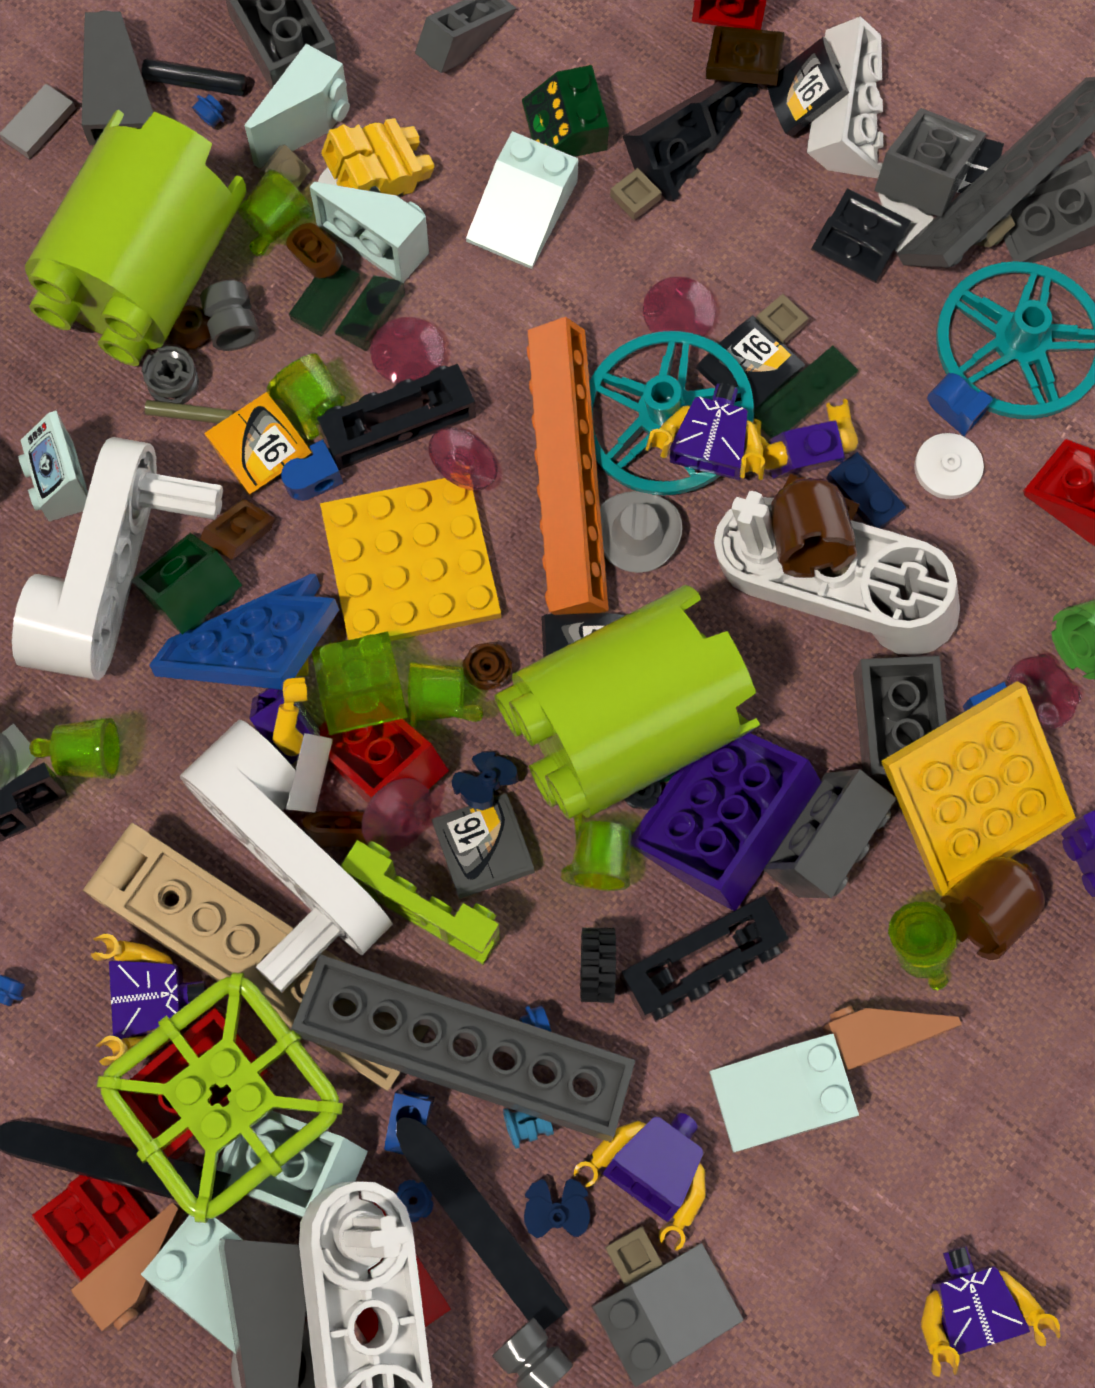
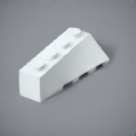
[807,16,884,178]

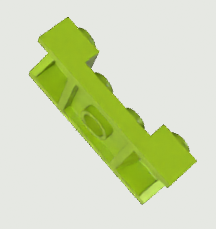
[340,840,500,965]

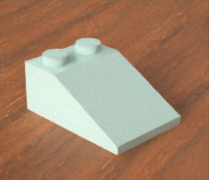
[244,44,350,168]
[466,131,578,269]
[310,182,429,284]
[709,1034,859,1153]
[216,1111,368,1219]
[141,1215,242,1354]

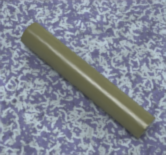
[145,400,235,424]

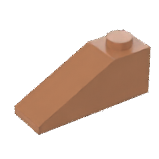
[822,1006,962,1072]
[70,1202,184,1332]

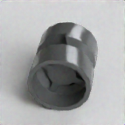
[200,280,260,351]
[492,1317,573,1388]

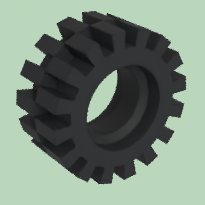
[580,927,616,1003]

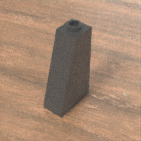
[82,10,153,145]
[219,1238,306,1388]

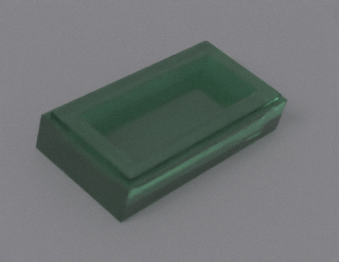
[289,264,361,337]

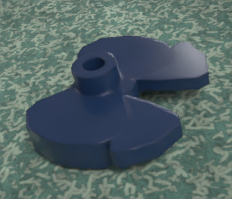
[451,752,519,811]
[524,1179,590,1238]

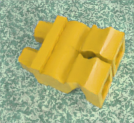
[321,118,434,196]

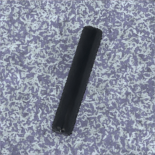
[141,58,247,96]

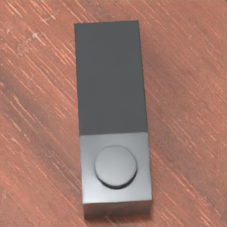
[415,0,516,73]

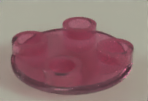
[642,277,716,346]
[370,317,445,384]
[1006,654,1082,730]

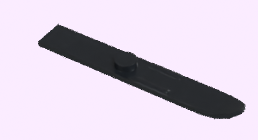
[396,1116,568,1330]
[0,1121,231,1199]

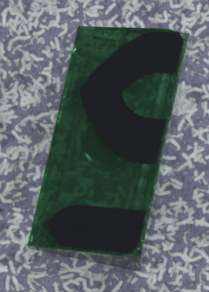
[335,275,405,352]

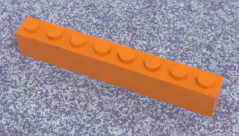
[527,316,609,615]

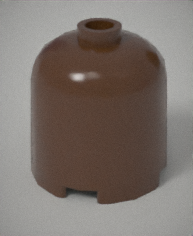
[771,477,857,578]
[940,857,1045,960]

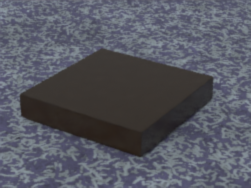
[706,26,785,86]

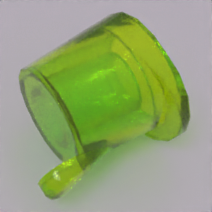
[238,169,313,256]
[266,353,346,440]
[408,662,484,728]
[29,718,120,779]
[560,813,631,891]
[888,901,957,990]

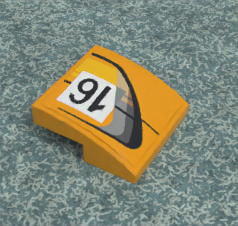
[204,392,312,495]

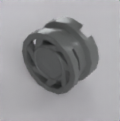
[142,346,199,404]

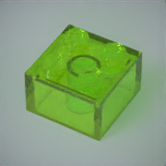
[312,631,408,735]

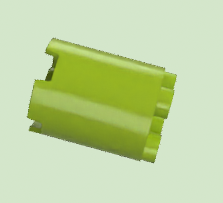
[25,110,246,366]
[494,585,760,820]

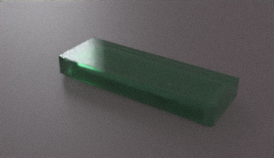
[754,345,859,438]

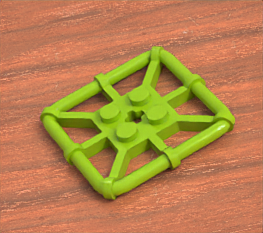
[97,972,343,1223]

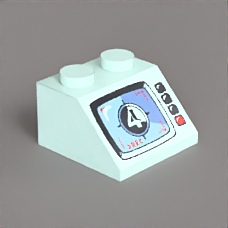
[18,411,88,522]

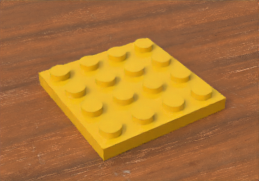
[320,473,501,650]
[881,681,1076,897]

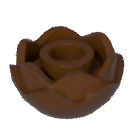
[168,305,211,349]
[462,643,512,690]

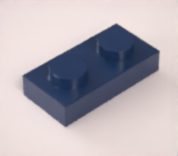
[826,452,906,529]

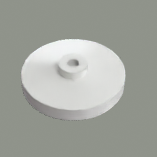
[914,433,984,499]

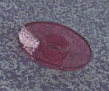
[428,427,498,491]
[362,778,432,852]

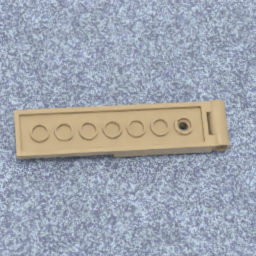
[82,823,429,1092]

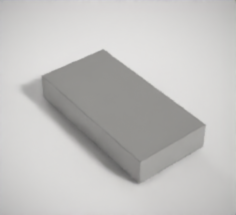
[0,84,76,159]

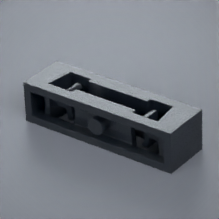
[317,364,476,470]
[620,895,789,1022]

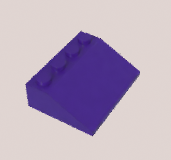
[627,733,822,911]

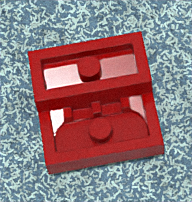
[32,1175,151,1282]

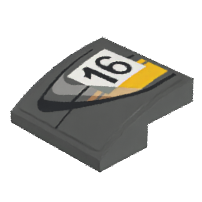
[431,793,535,899]

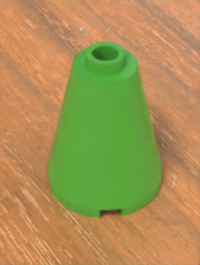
[1051,599,1095,679]

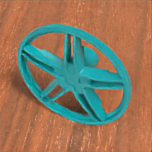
[936,261,1095,419]
[589,331,754,495]

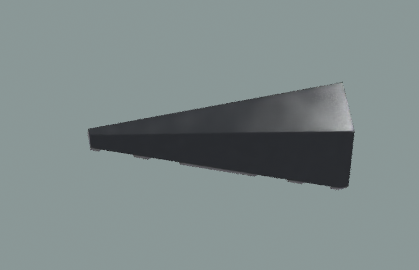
[623,81,759,201]

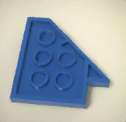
[149,574,339,690]

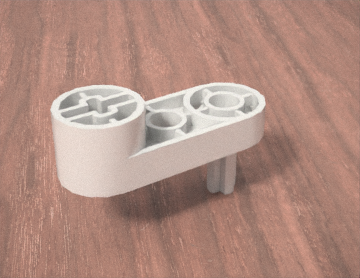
[12,437,223,680]
[714,491,960,656]
[180,719,393,993]
[299,1181,432,1388]

